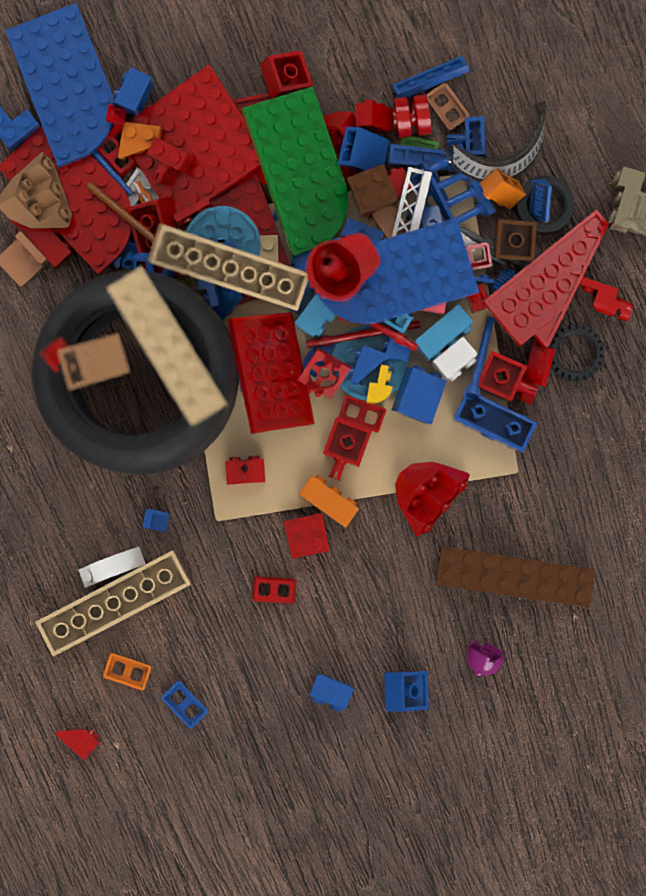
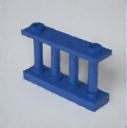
[417,143,496,224]

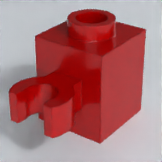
[466,282,488,314]

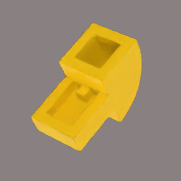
[366,365,393,404]

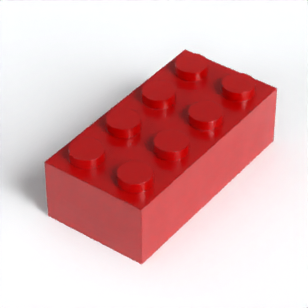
[126,196,181,275]

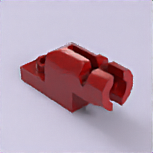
[579,277,634,322]

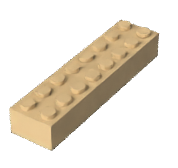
[147,223,308,311]
[107,267,228,426]
[35,550,192,656]

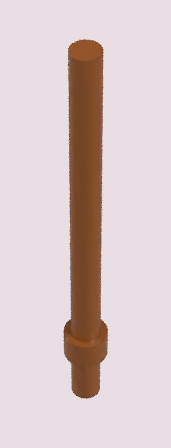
[86,182,155,245]

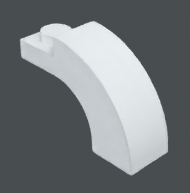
[79,547,146,587]

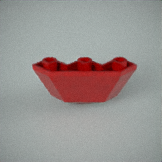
[395,461,470,537]

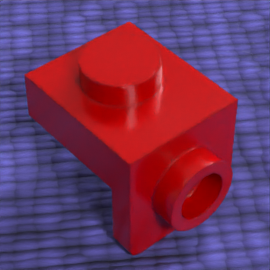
[105,104,127,137]

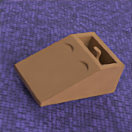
[58,334,129,389]

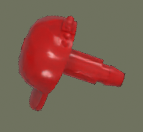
[305,234,380,302]

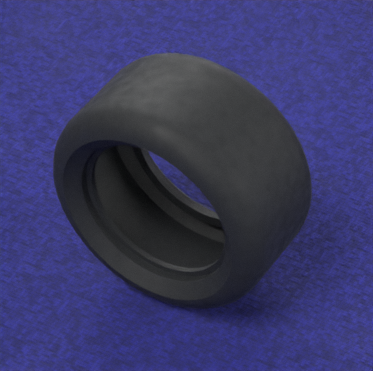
[32,271,239,474]

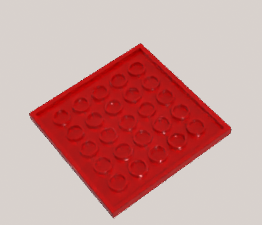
[119,64,261,215]

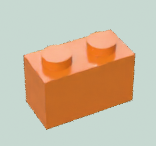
[480,168,526,209]

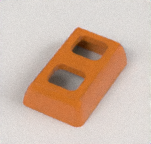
[103,653,151,690]

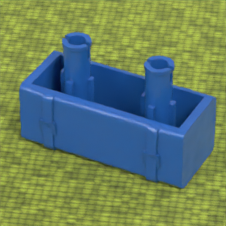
[453,394,538,453]

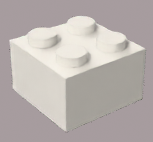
[432,337,478,382]

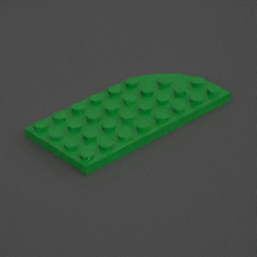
[241,87,348,256]

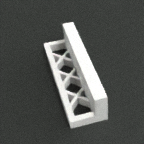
[392,167,432,237]

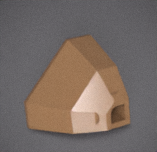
[0,152,72,228]

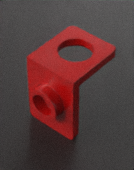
[40,337,69,372]

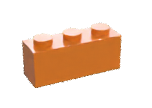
[299,475,359,528]

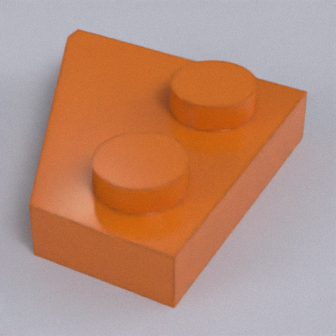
[118,122,162,160]

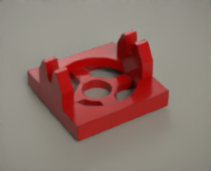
[298,348,351,399]

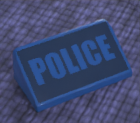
[529,179,552,222]

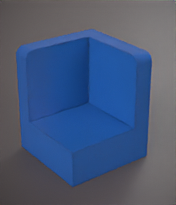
[142,509,170,532]

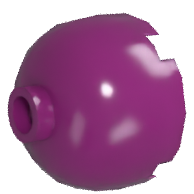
[465,641,506,677]

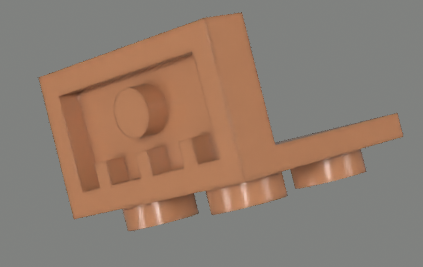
[0,231,49,287]

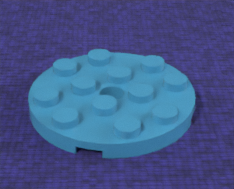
[186,206,261,256]
[332,324,409,401]

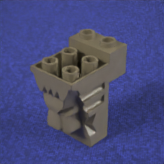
[608,166,646,237]

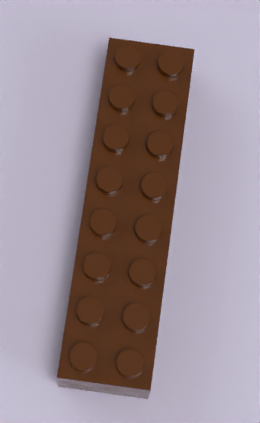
[435,546,595,608]

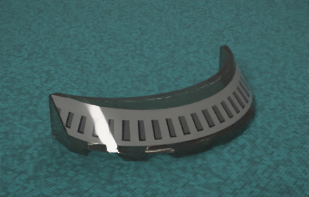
[443,101,546,182]

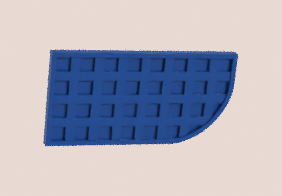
[5,3,115,168]
[317,218,479,324]

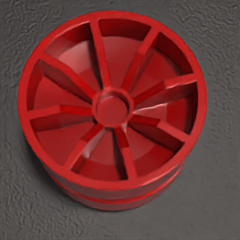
[392,94,431,139]

